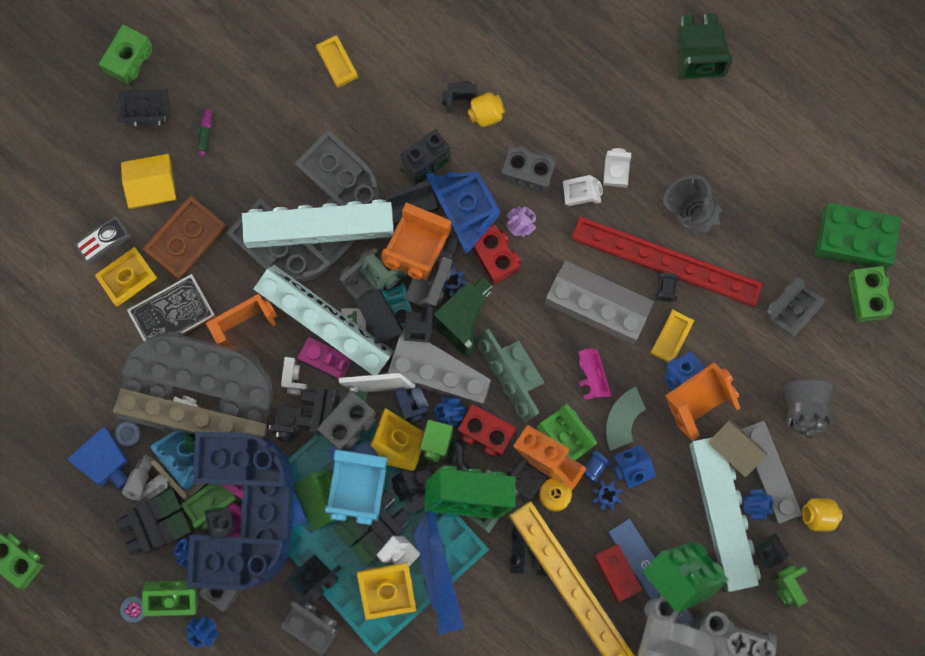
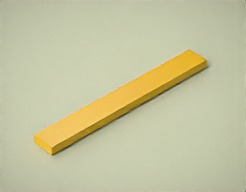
[509,501,634,656]

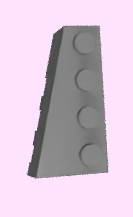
[387,327,491,408]

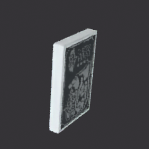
[127,274,216,341]

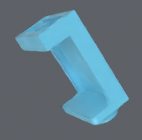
[325,450,388,525]

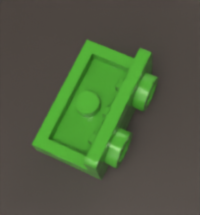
[537,404,597,461]
[181,484,241,530]
[773,564,808,607]

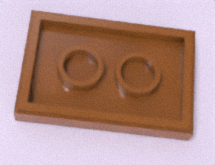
[142,195,228,281]

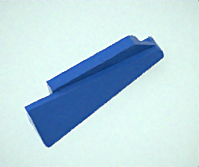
[413,512,464,635]

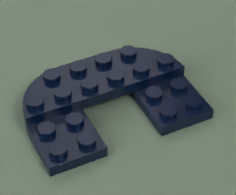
[187,431,294,590]

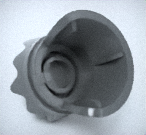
[663,175,722,237]
[782,380,834,438]

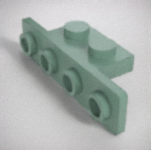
[475,329,545,423]

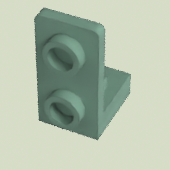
[360,253,410,290]

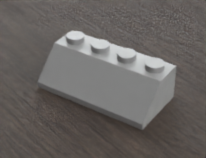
[545,260,654,346]

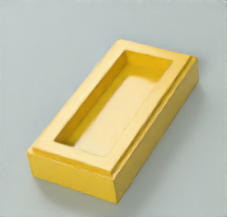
[316,35,358,88]
[650,309,695,363]

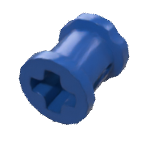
[583,450,611,484]

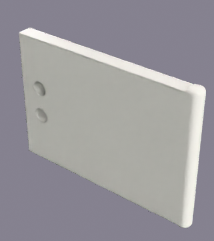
[339,373,416,393]

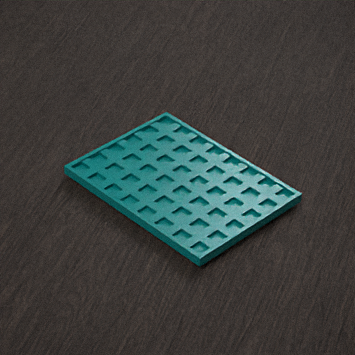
[241,416,489,654]

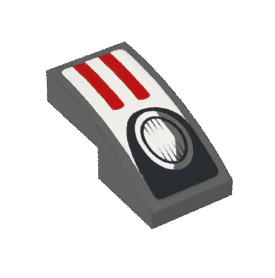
[74,216,131,264]

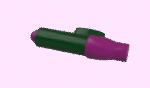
[197,110,212,156]

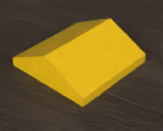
[121,154,177,209]
[95,247,157,307]
[371,408,425,471]
[357,562,416,620]

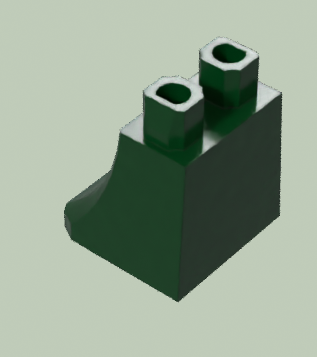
[677,13,732,80]
[433,276,493,358]

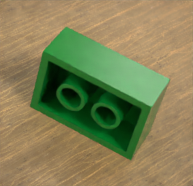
[814,203,901,271]
[425,466,516,519]
[643,541,729,612]

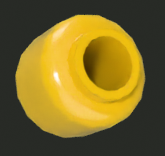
[468,92,505,127]
[539,479,572,512]
[802,498,842,531]

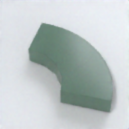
[605,387,646,452]

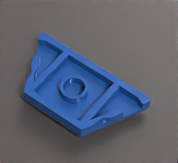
[426,172,500,254]

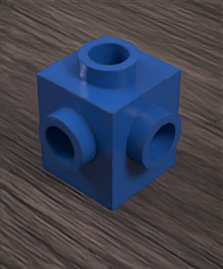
[664,351,706,390]
[613,444,656,489]

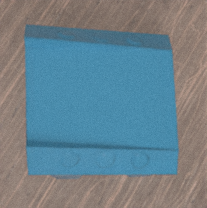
[151,430,196,490]

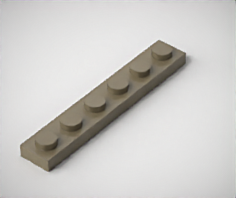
[113,388,268,437]

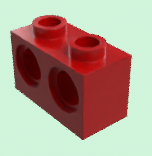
[472,224,521,286]
[458,404,516,458]
[593,544,642,602]

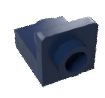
[395,388,428,424]

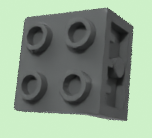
[280,601,340,656]

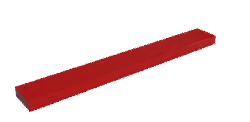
[571,216,764,307]

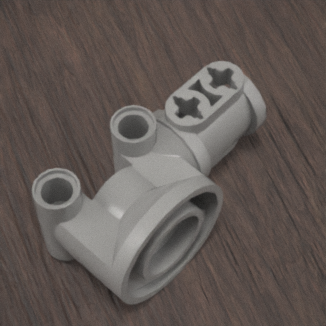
[638,597,777,656]

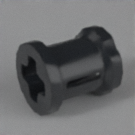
[655,273,679,302]

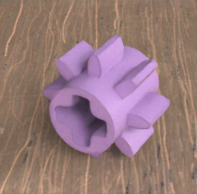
[506,206,536,237]

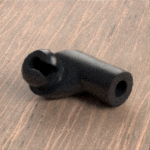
[448,439,472,471]

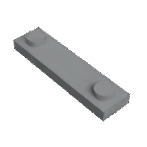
[742,421,802,524]

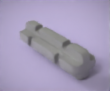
[136,475,169,502]

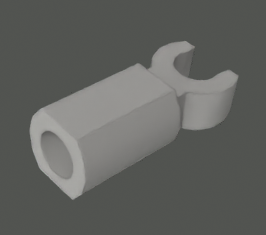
[122,455,154,500]

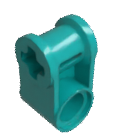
[381,282,412,328]

